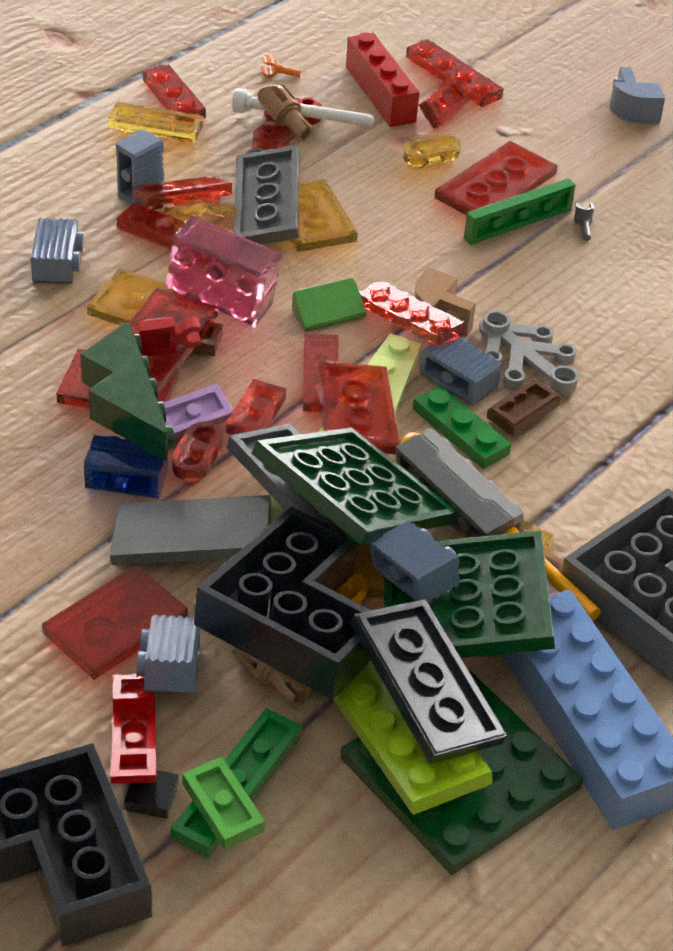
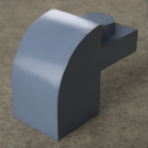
[610,67,665,123]

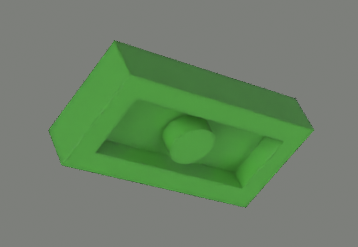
[182,756,265,850]

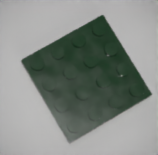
[251,427,458,545]
[384,530,555,658]
[340,670,583,876]

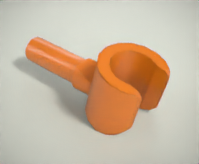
[260,54,301,78]

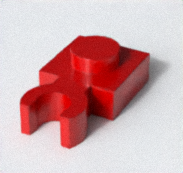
[138,317,201,357]

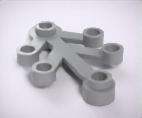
[479,310,579,397]

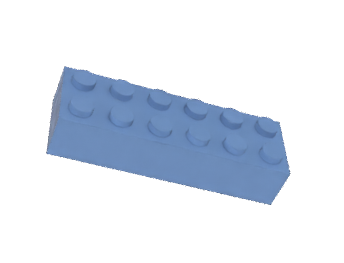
[501,590,673,830]

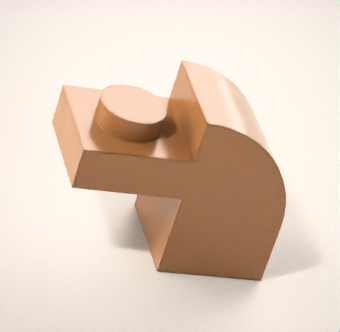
[413,267,476,337]

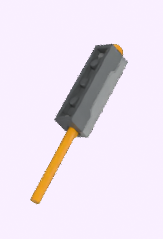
[395,428,601,621]

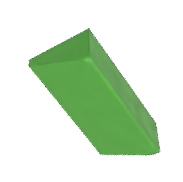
[292,278,367,331]

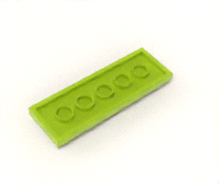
[333,661,492,815]

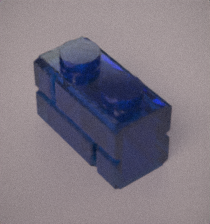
[84,435,168,499]

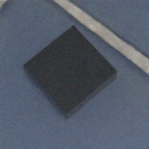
[124,770,179,819]

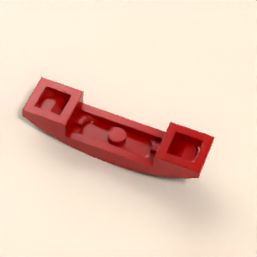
[110,674,156,784]

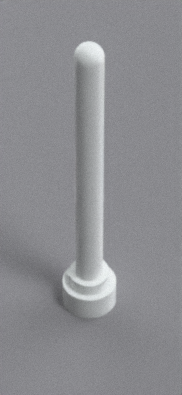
[232,88,375,126]

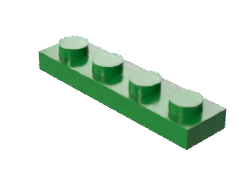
[464,178,576,245]
[171,708,302,859]

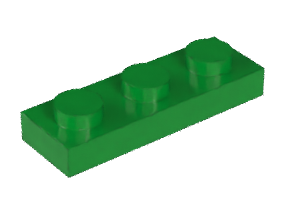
[413,385,511,469]

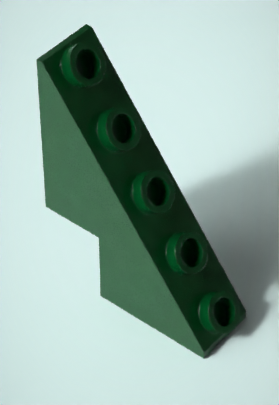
[80,322,175,461]

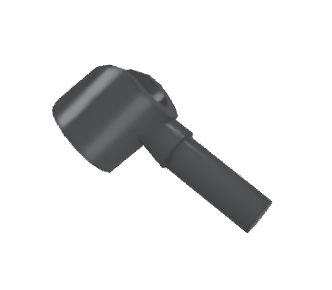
[574,202,594,241]

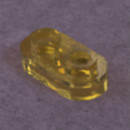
[403,134,461,168]

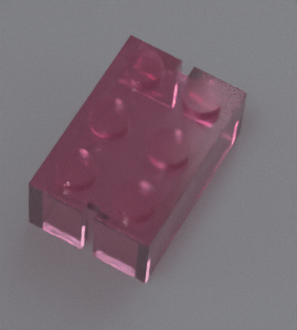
[166,215,283,327]

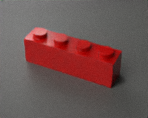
[346,32,420,127]

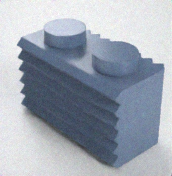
[116,129,165,207]
[30,217,84,283]
[419,331,502,406]
[369,520,460,602]
[136,614,201,694]

